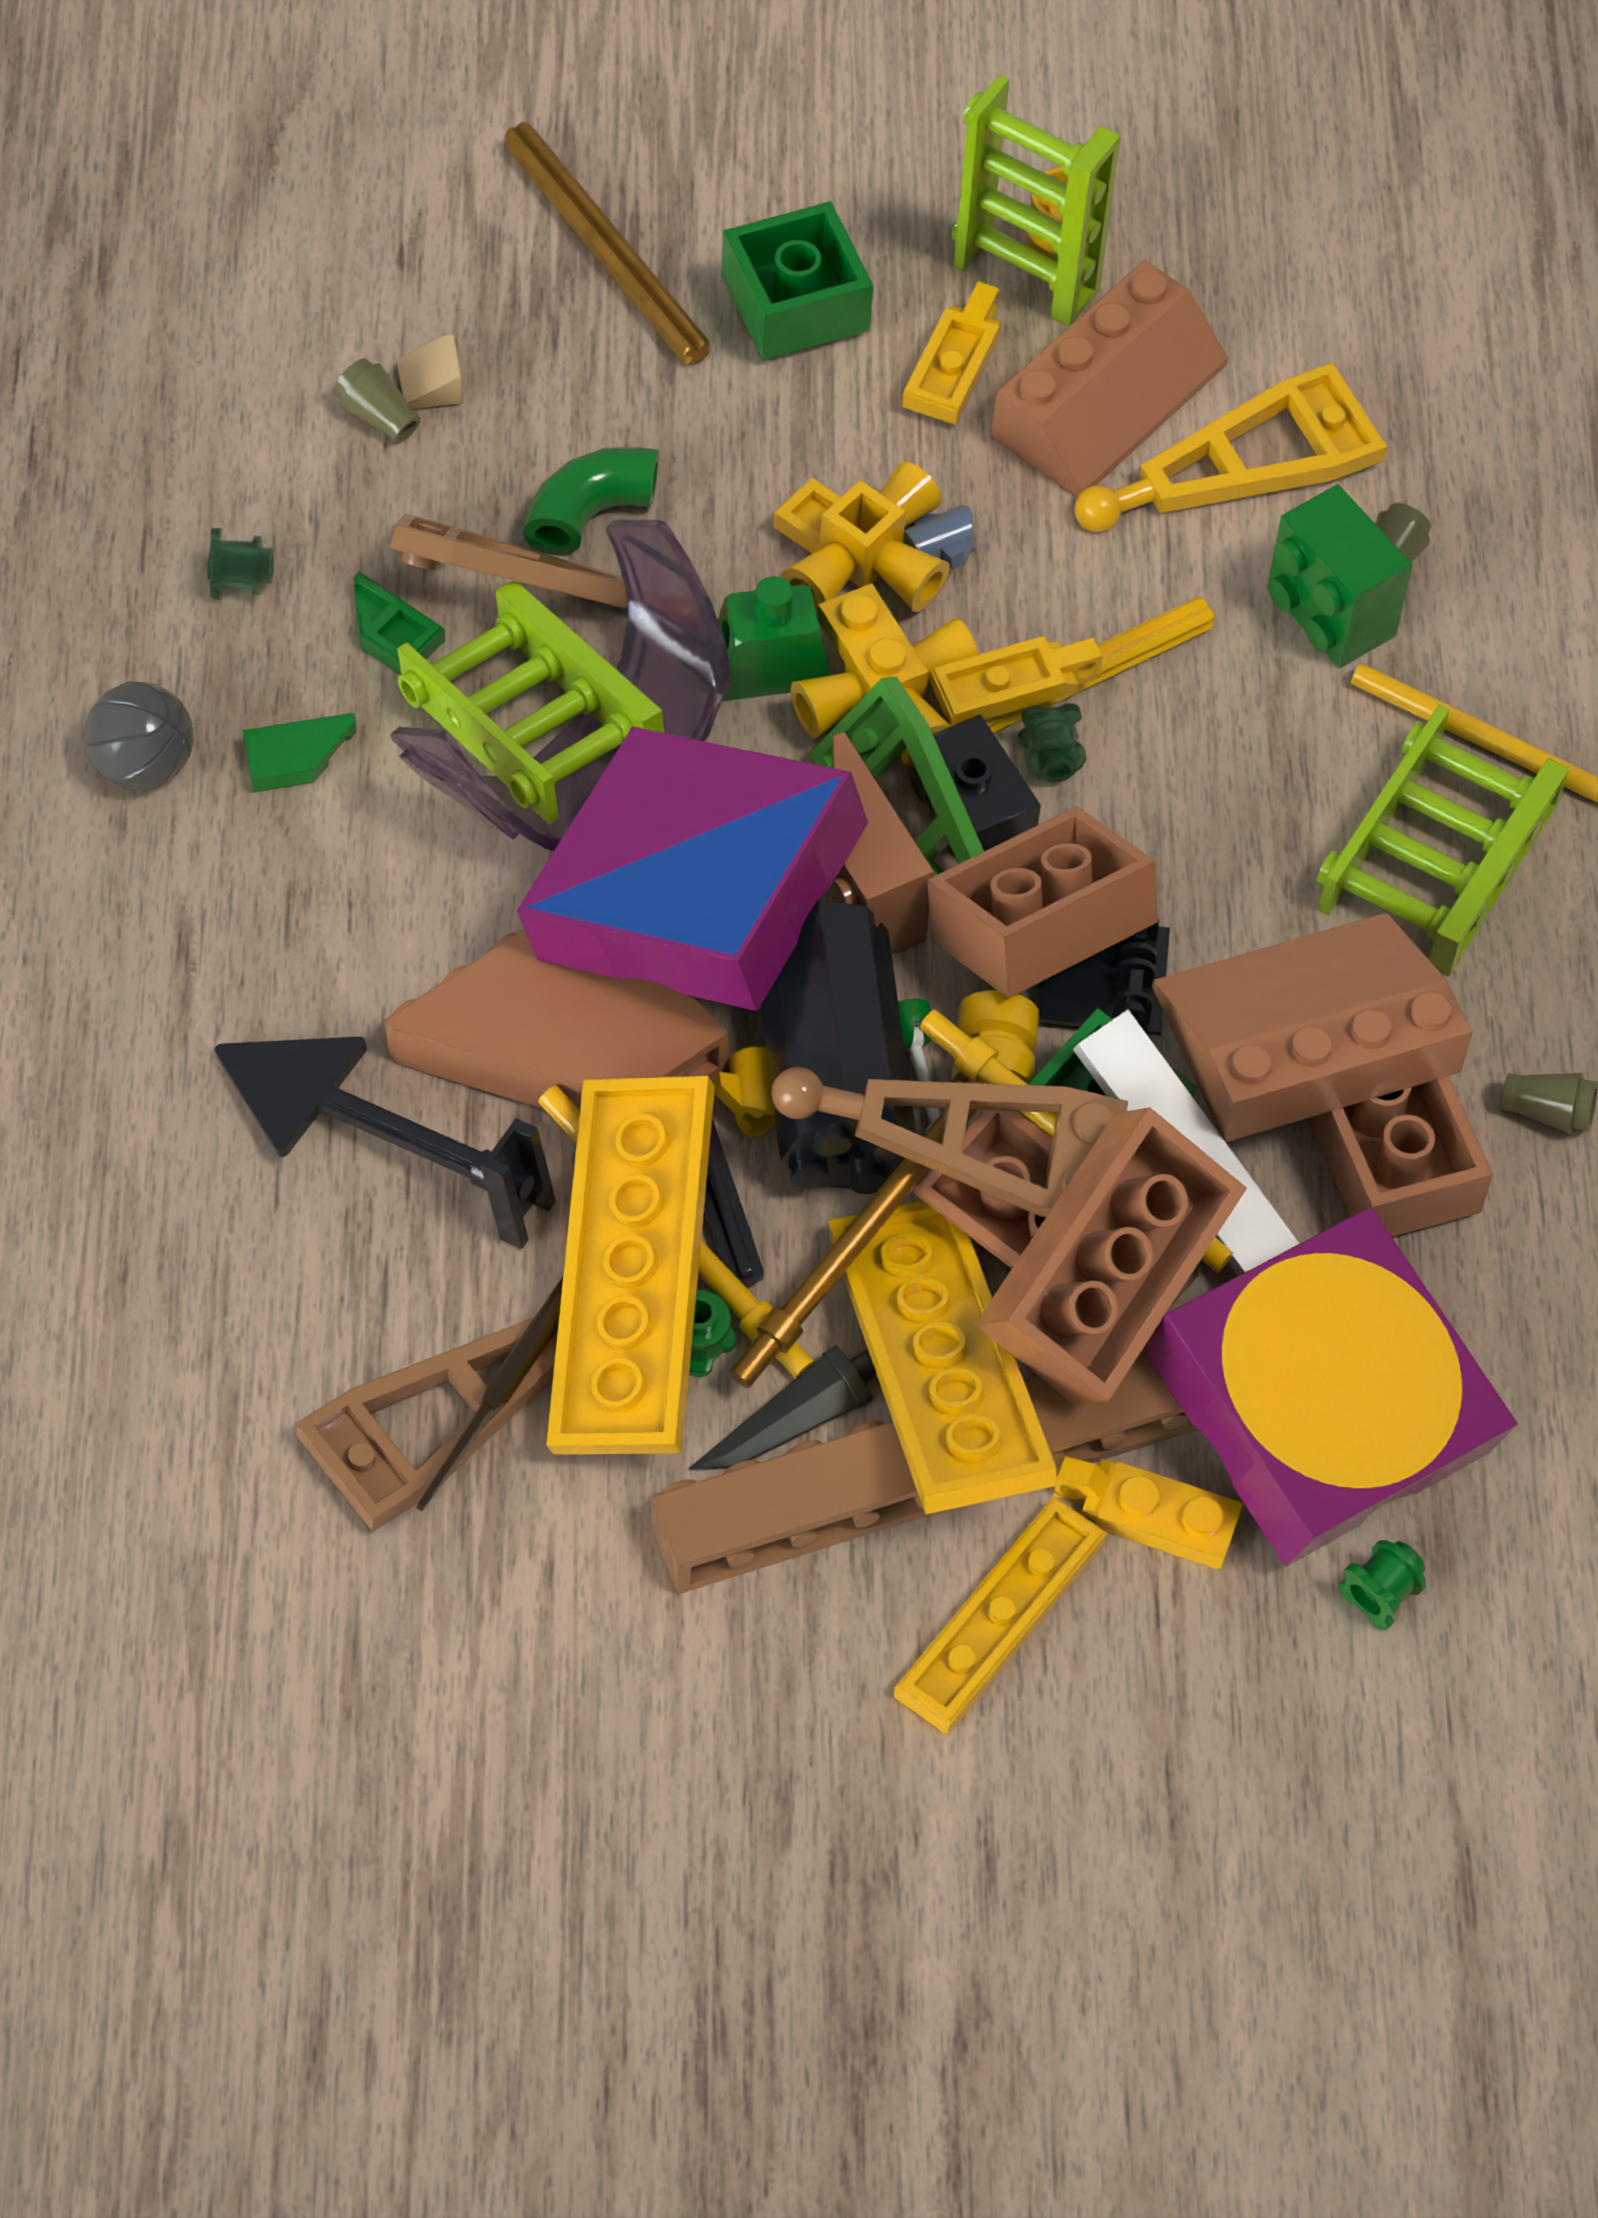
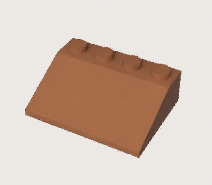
[1152,912,1473,1142]

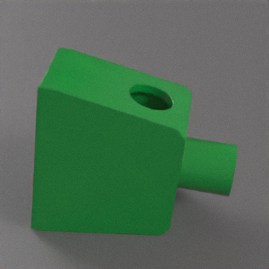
[708,576,830,702]

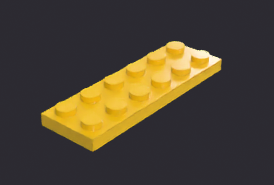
[546,1076,715,1455]
[828,1200,1057,1515]

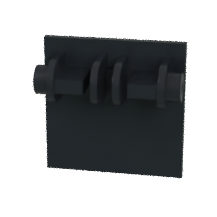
[1037,919,1170,1036]

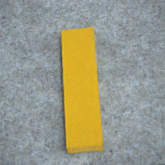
[893,1496,1107,1736]

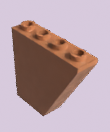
[385,929,729,1109]

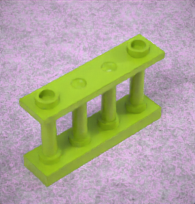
[952,74,1121,326]
[397,580,665,824]
[1316,704,1569,977]

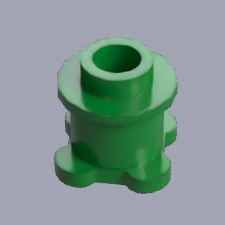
[689,1290,736,1378]
[1338,1540,1426,1630]

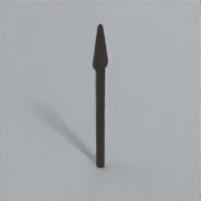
[416,1276,563,1512]

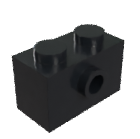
[910,714,1041,852]

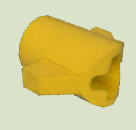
[713,1047,775,1138]

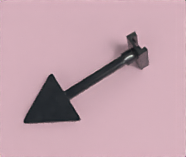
[215,1037,556,1249]

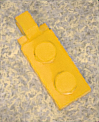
[902,281,1001,425]
[930,635,1103,726]
[1054,1456,1243,1570]

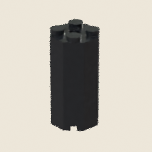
[761,900,917,1194]

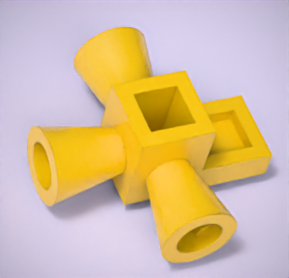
[773,461,950,615]
[791,583,979,766]

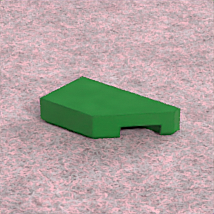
[354,571,445,675]
[242,712,357,792]

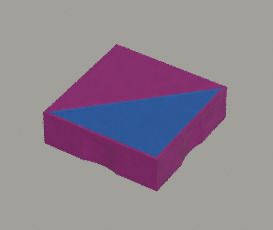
[517,726,868,1011]

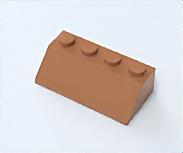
[991,259,1228,497]
[913,1110,1198,1310]

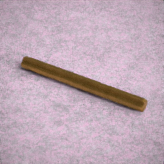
[505,122,709,366]

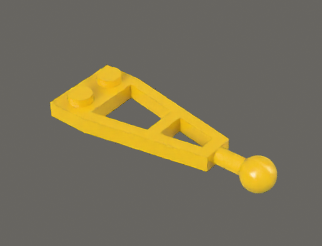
[1074,362,1387,533]

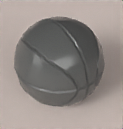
[84,681,194,790]

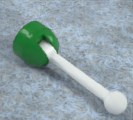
[898,998,940,1130]

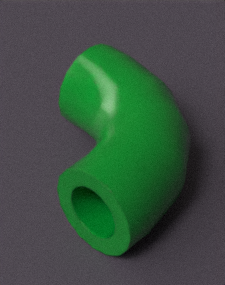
[523,447,659,555]

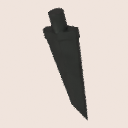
[688,1345,876,1469]

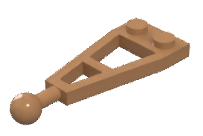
[389,513,712,634]
[772,1067,1128,1217]
[296,1317,558,1532]

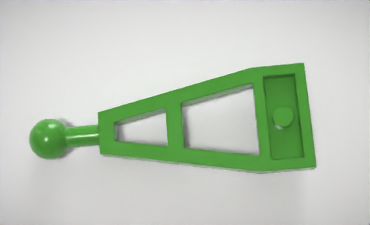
[809,677,984,877]

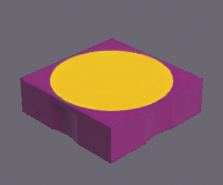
[1143,1207,1518,1567]

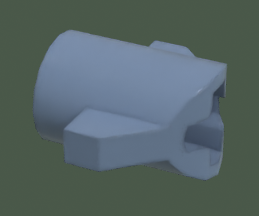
[903,505,976,570]

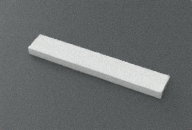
[1073,1010,1300,1276]

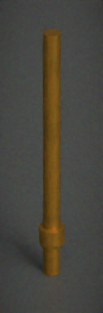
[729,1079,978,1388]

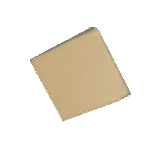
[396,334,463,409]

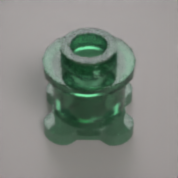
[207,528,274,600]
[1018,703,1087,782]

